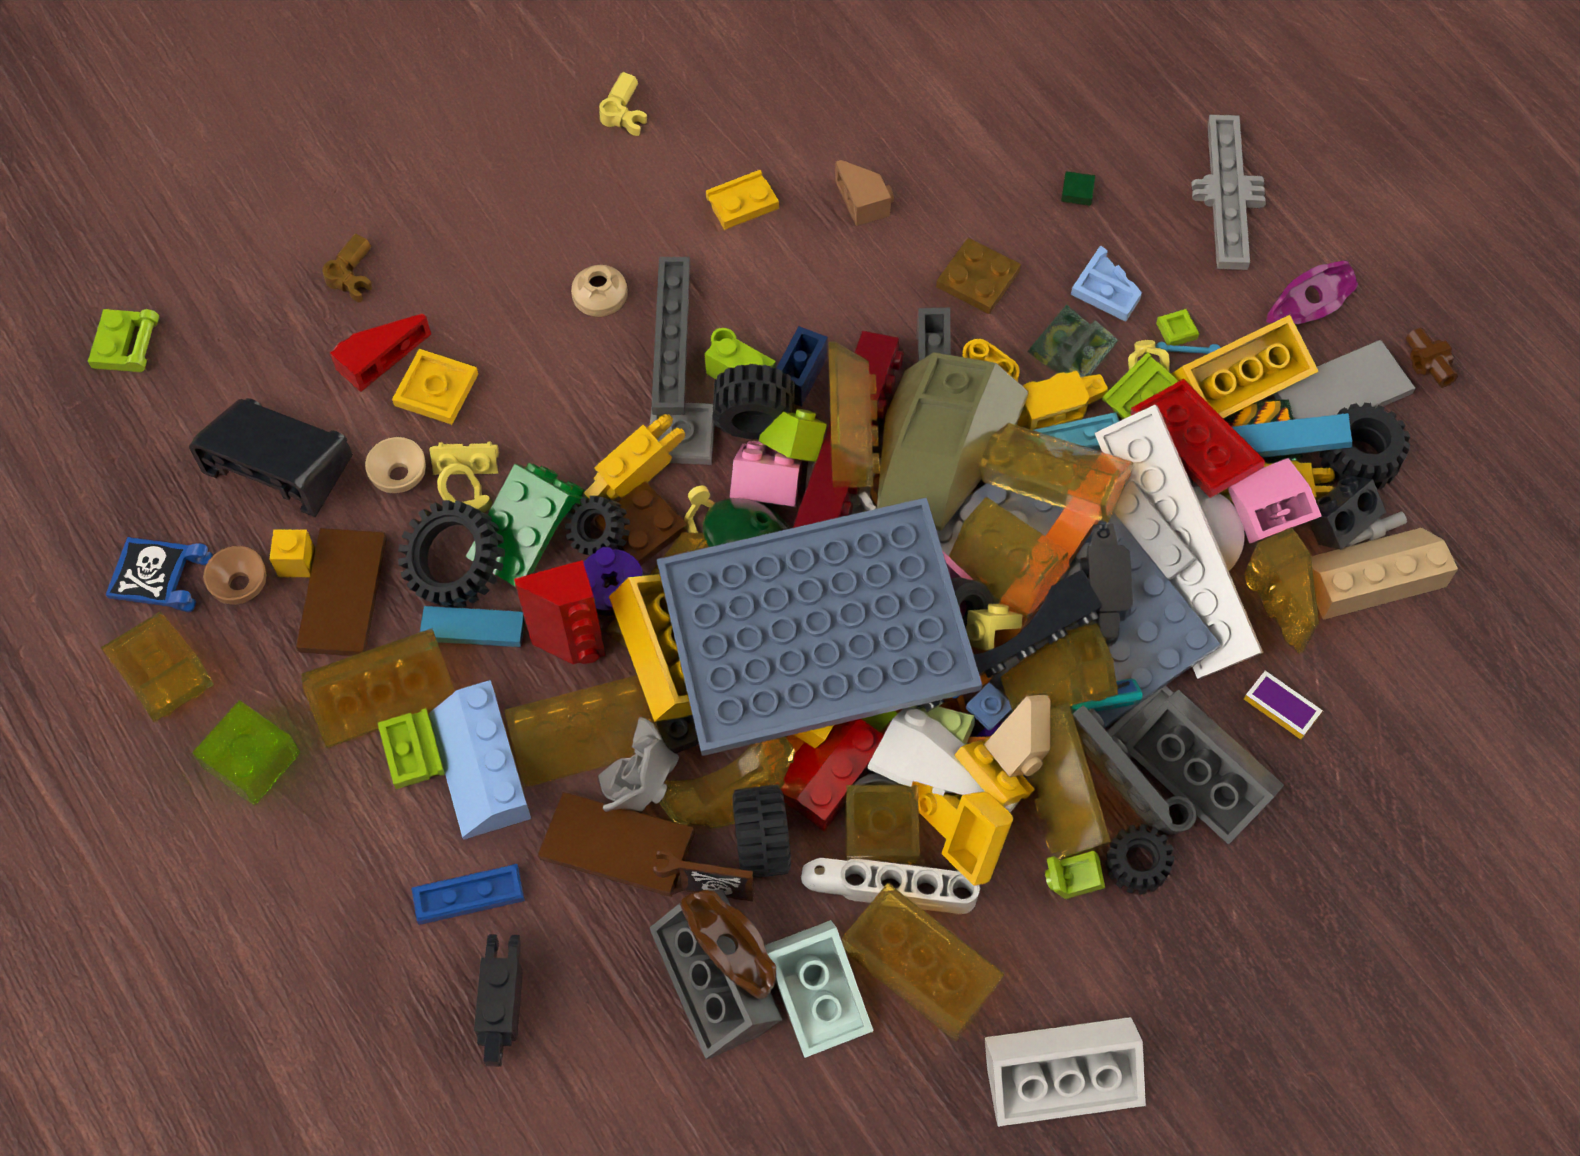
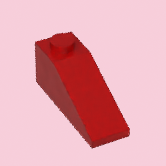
[330,314,431,392]

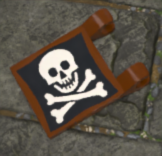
[653,850,754,901]

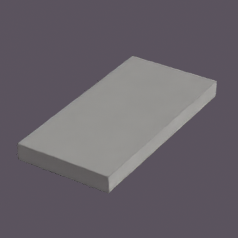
[1273,340,1415,420]

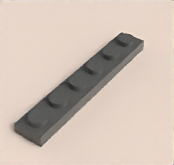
[652,257,690,415]

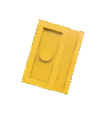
[706,170,779,230]
[954,737,1035,807]

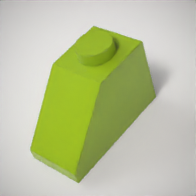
[759,409,827,462]

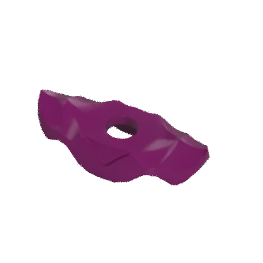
[1266,261,1358,324]

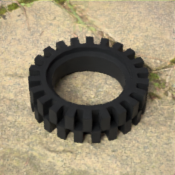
[398,500,505,608]

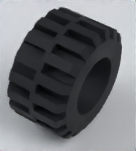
[712,364,795,440]
[1319,402,1410,490]
[732,784,791,878]

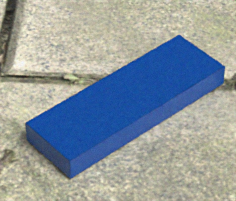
[412,864,525,925]

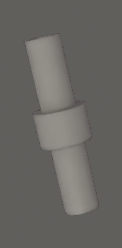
[1346,512,1407,547]

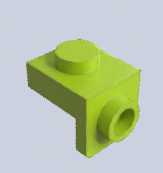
[1045,851,1105,899]

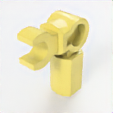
[599,72,647,136]

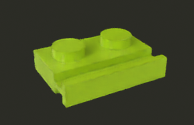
[1102,352,1178,419]
[378,708,445,789]

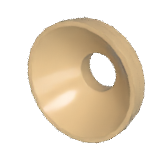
[571,265,628,317]
[365,437,426,493]

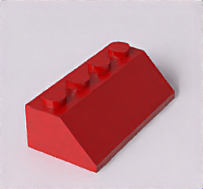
[514,560,606,665]

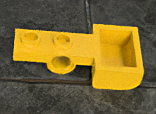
[904,781,1013,886]

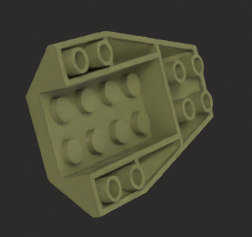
[877,352,1028,531]

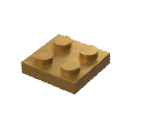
[936,238,1021,315]

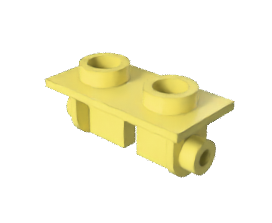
[429,441,499,475]

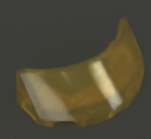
[659,736,795,829]

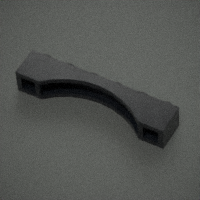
[915,569,1103,712]

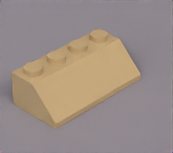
[1298,528,1458,620]

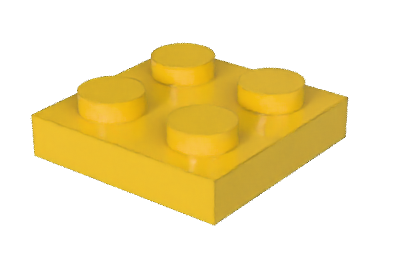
[392,349,478,425]

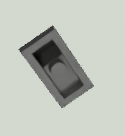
[916,307,951,362]

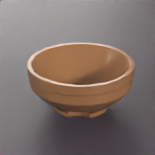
[203,546,267,605]

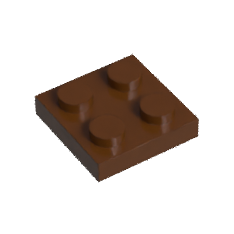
[595,481,688,566]

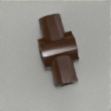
[1406,327,1458,388]

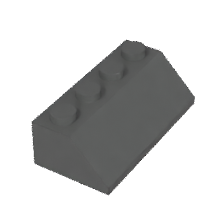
[1125,690,1284,844]
[649,889,782,1059]

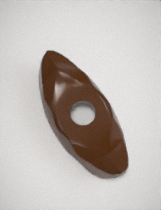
[680,890,776,1000]

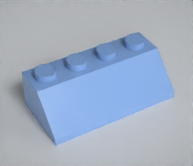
[429,680,531,840]

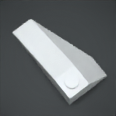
[868,708,1021,812]

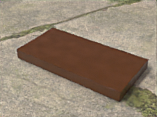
[296,528,387,657]
[537,792,695,897]

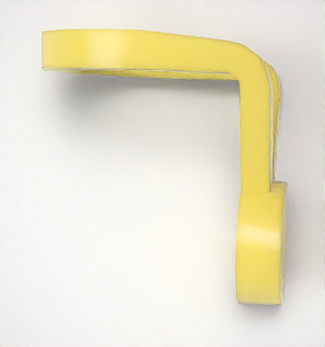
[1128,340,1169,372]
[437,463,493,513]
[684,485,716,546]

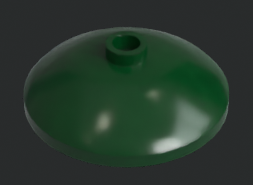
[703,498,790,547]

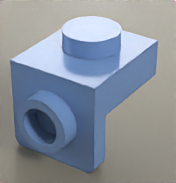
[966,682,1014,730]

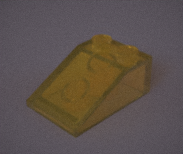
[101,611,214,722]

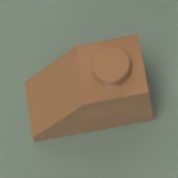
[835,160,894,226]

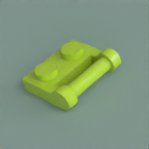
[88,309,159,372]

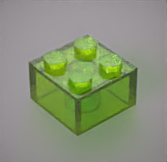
[192,700,301,806]

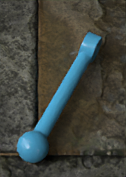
[1155,342,1221,354]

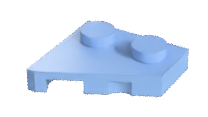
[1071,246,1142,322]

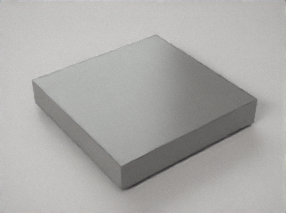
[650,403,715,465]

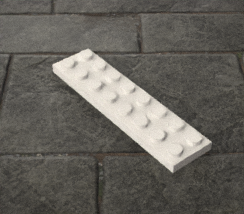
[1095,405,1263,679]

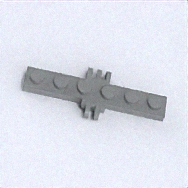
[1191,115,1266,270]

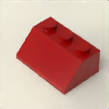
[771,719,884,831]

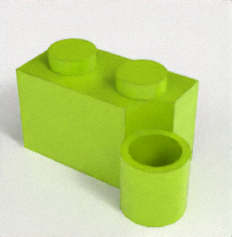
[705,328,776,379]

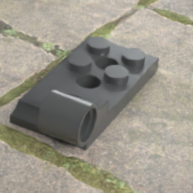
[1061,705,1197,835]

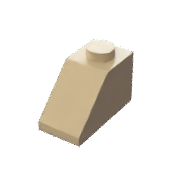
[984,695,1050,777]

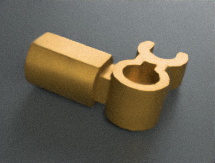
[322,233,372,302]

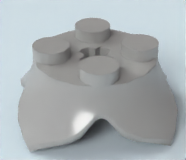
[598,717,679,812]

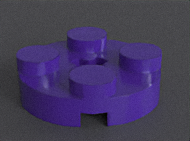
[584,547,644,615]

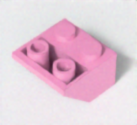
[730,441,805,506]
[1228,458,1322,544]

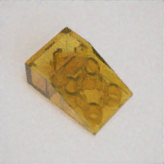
[1244,527,1319,654]
[1001,624,1118,712]

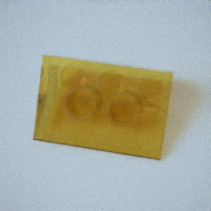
[949,497,1070,619]

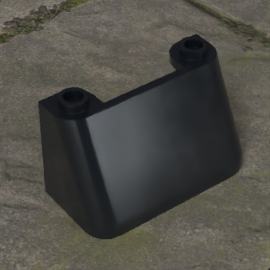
[189,398,353,517]

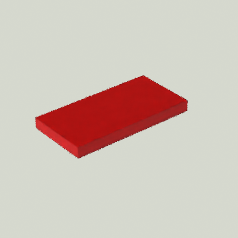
[1131,379,1265,498]

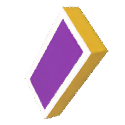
[1244,671,1323,739]

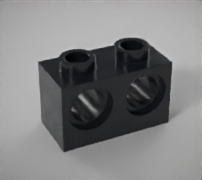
[1309,475,1386,550]

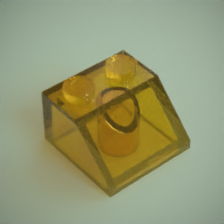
[845,785,920,865]

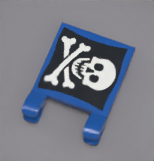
[106,537,213,612]

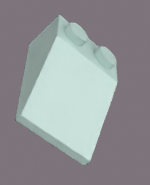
[764,920,873,1058]

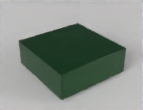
[1061,171,1096,206]

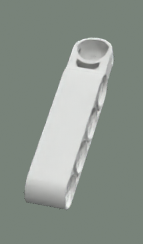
[801,858,980,914]

